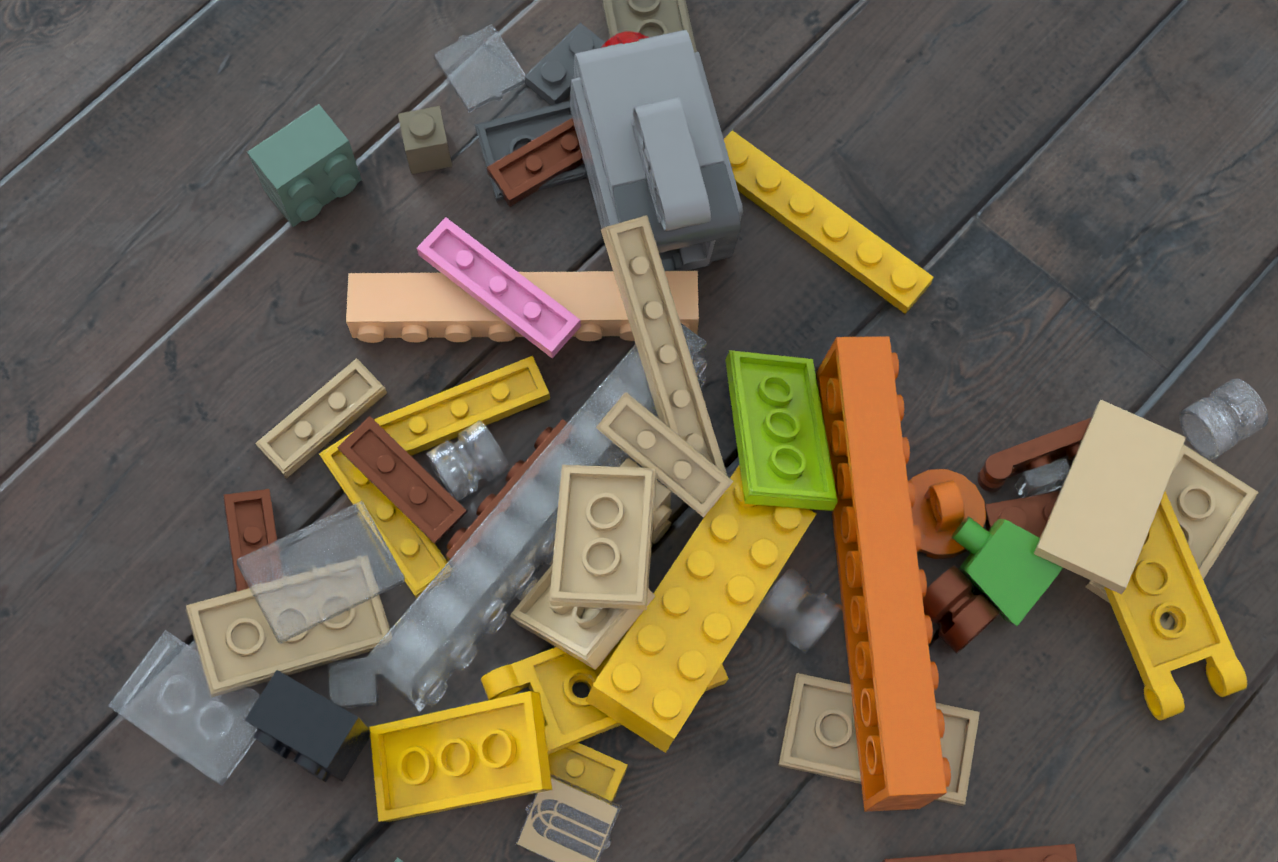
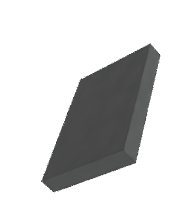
[475,101,588,201]

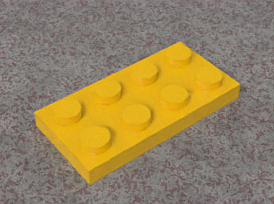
[369,691,552,822]

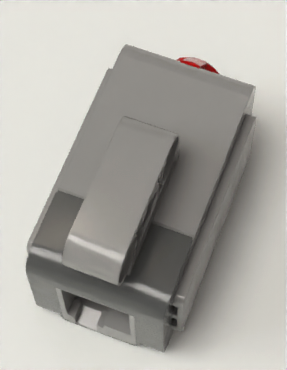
[570,30,743,271]

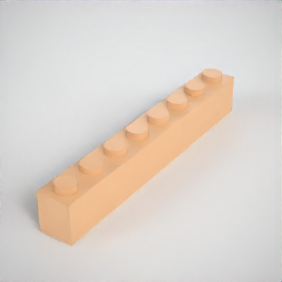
[346,271,699,343]

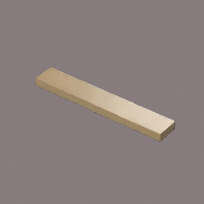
[601,215,727,475]

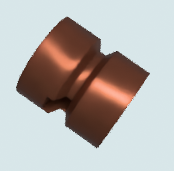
[923,565,1000,653]

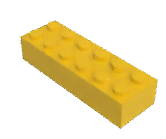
[586,465,816,753]

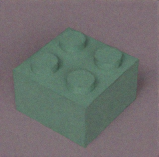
[247,104,362,227]

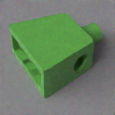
[951,516,1063,626]

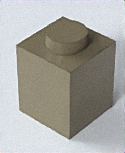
[398,106,452,174]

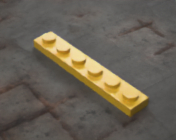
[724,130,934,314]

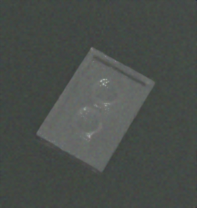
[237,501,405,644]
[108,630,260,786]

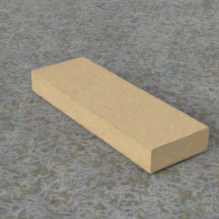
[255,358,387,479]
[596,392,733,517]

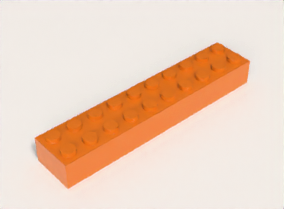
[816,336,951,812]

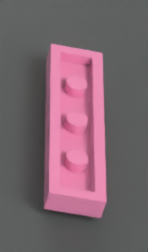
[417,217,581,359]

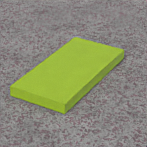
[725,350,838,511]

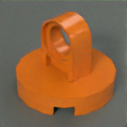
[910,469,986,559]

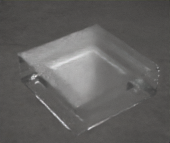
[1015,458,1070,498]
[328,657,379,709]

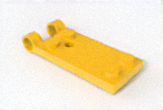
[1103,492,1247,721]
[481,624,729,755]

